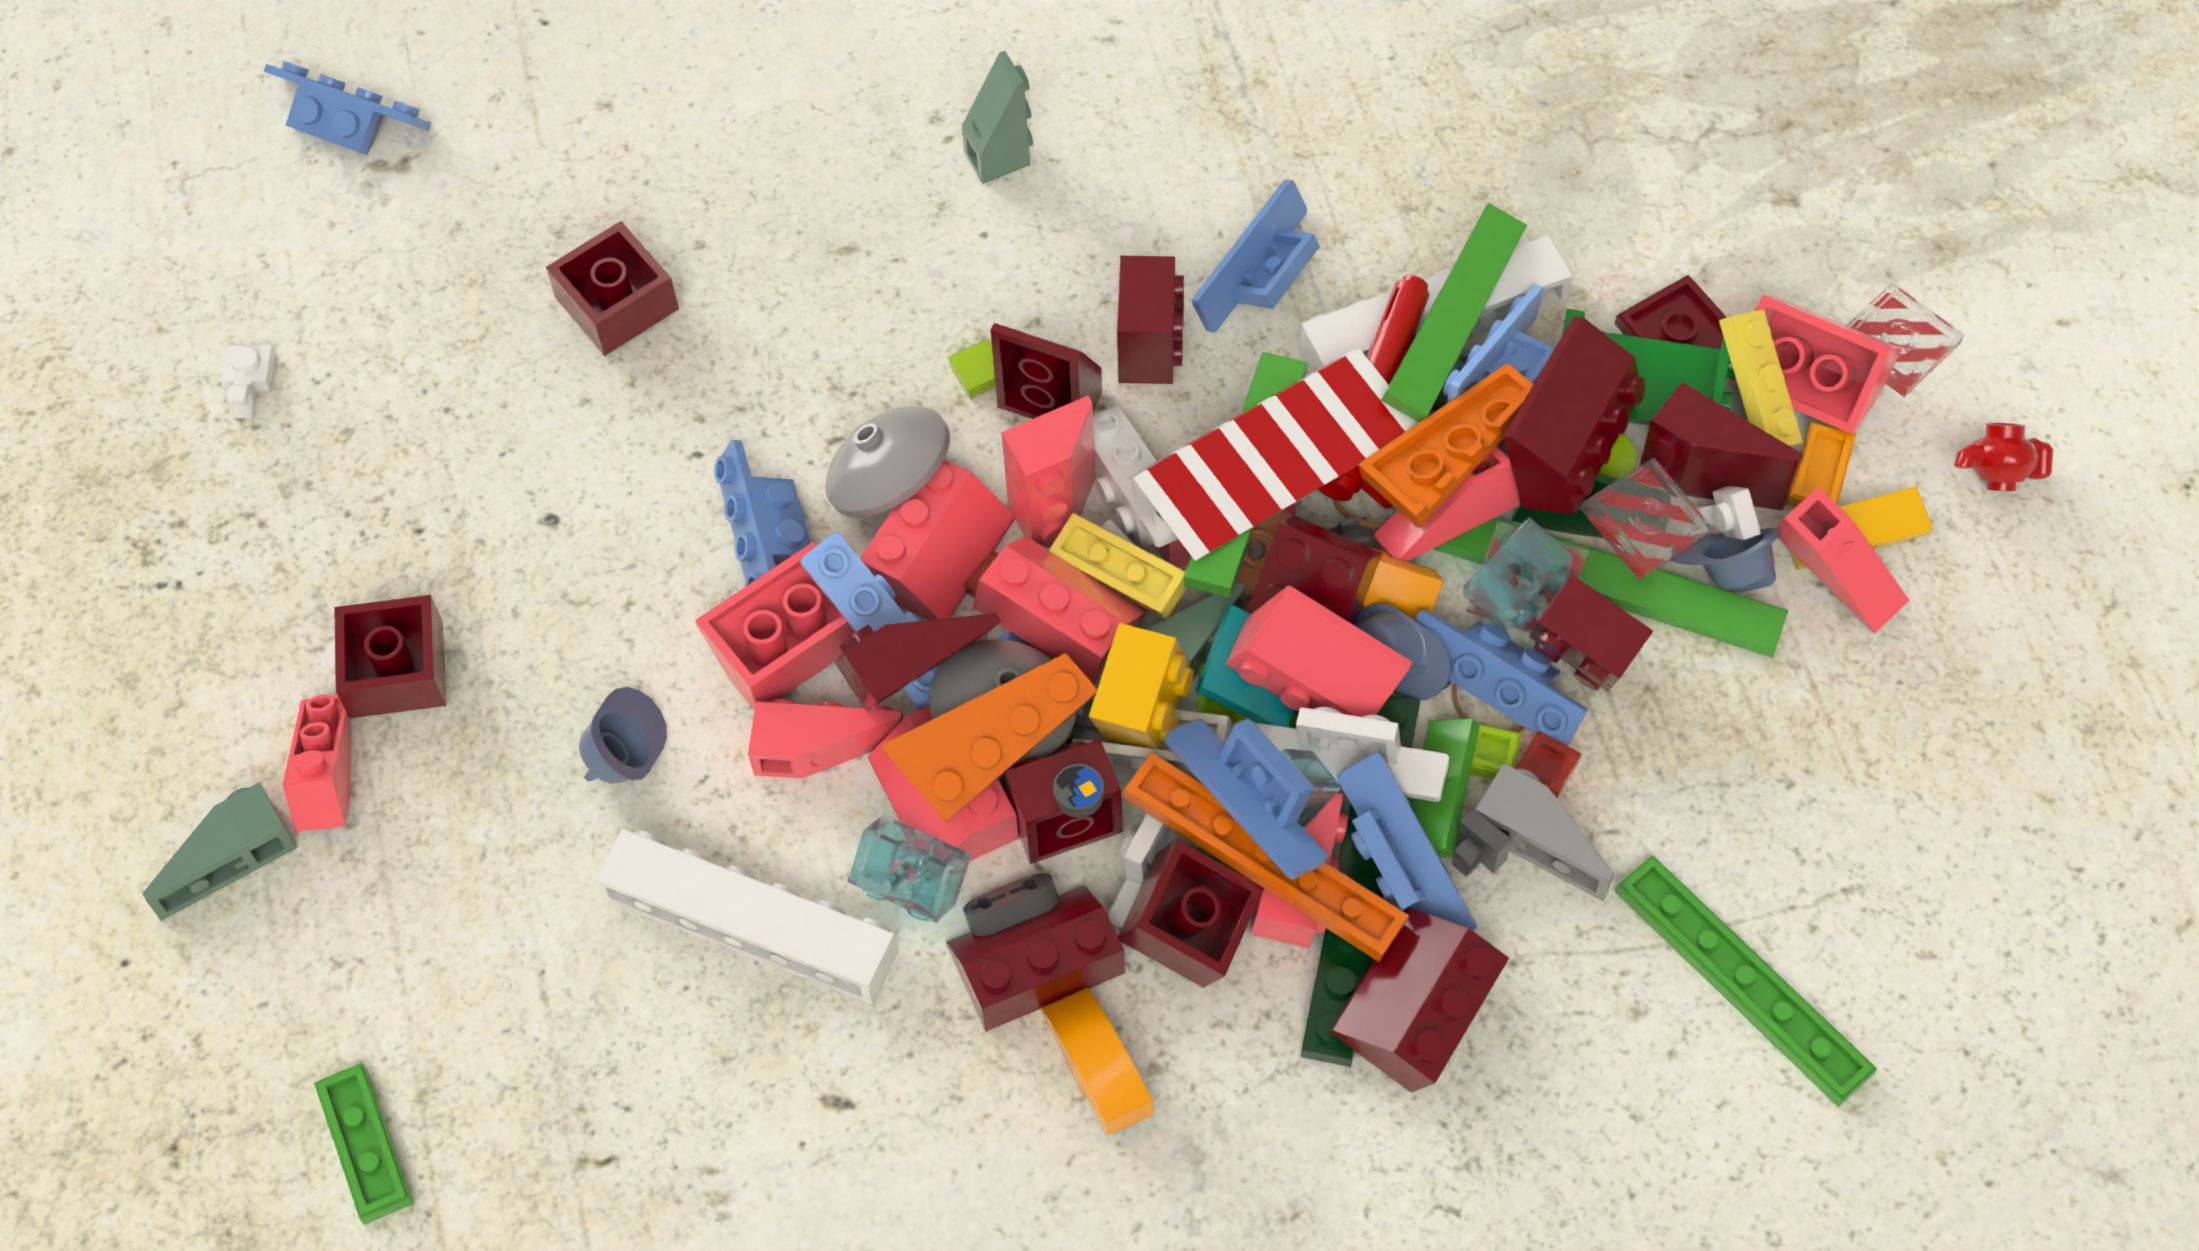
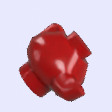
[1954,423,2054,491]

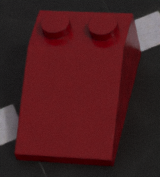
[990,323,1102,419]
[1638,382,1804,511]
[834,613,1002,712]

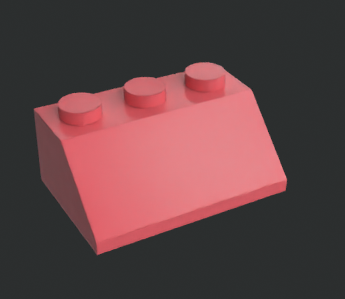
[1726,295,1901,434]
[1001,396,1096,546]
[860,459,1015,620]
[973,536,1146,685]
[695,542,855,711]
[1226,585,1412,717]
[868,705,1019,880]

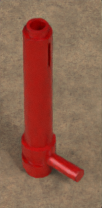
[1318,275,1430,509]

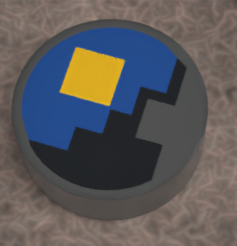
[1053,764,1104,817]

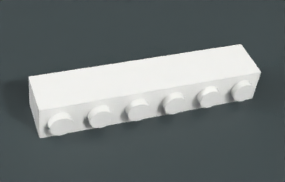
[1299,235,1573,373]
[594,829,898,1005]

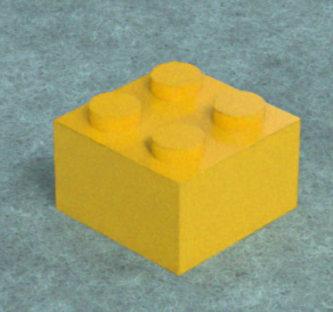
[1089,623,1193,750]

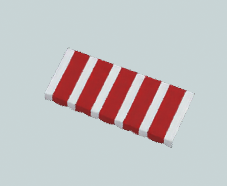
[1127,348,1418,561]

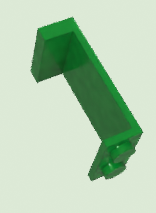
[1562,309,1735,426]

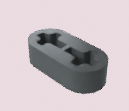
[963,873,1060,936]

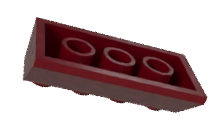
[1503,316,1645,514]

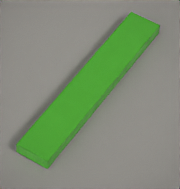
[1381,203,1527,422]
[1184,352,1307,598]
[1615,855,1877,1108]

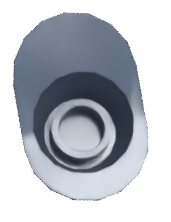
[1668,528,1780,592]
[1354,603,1451,700]
[579,687,667,784]

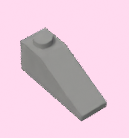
[1475,763,1614,901]

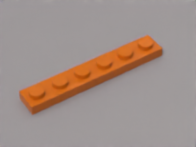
[1122,752,1409,962]

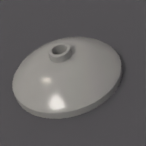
[825,407,950,518]
[929,639,1076,770]

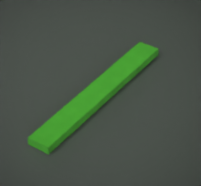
[1433,518,1788,658]

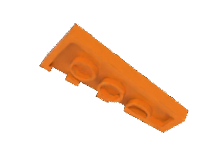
[1358,363,1534,528]
[880,653,1097,823]

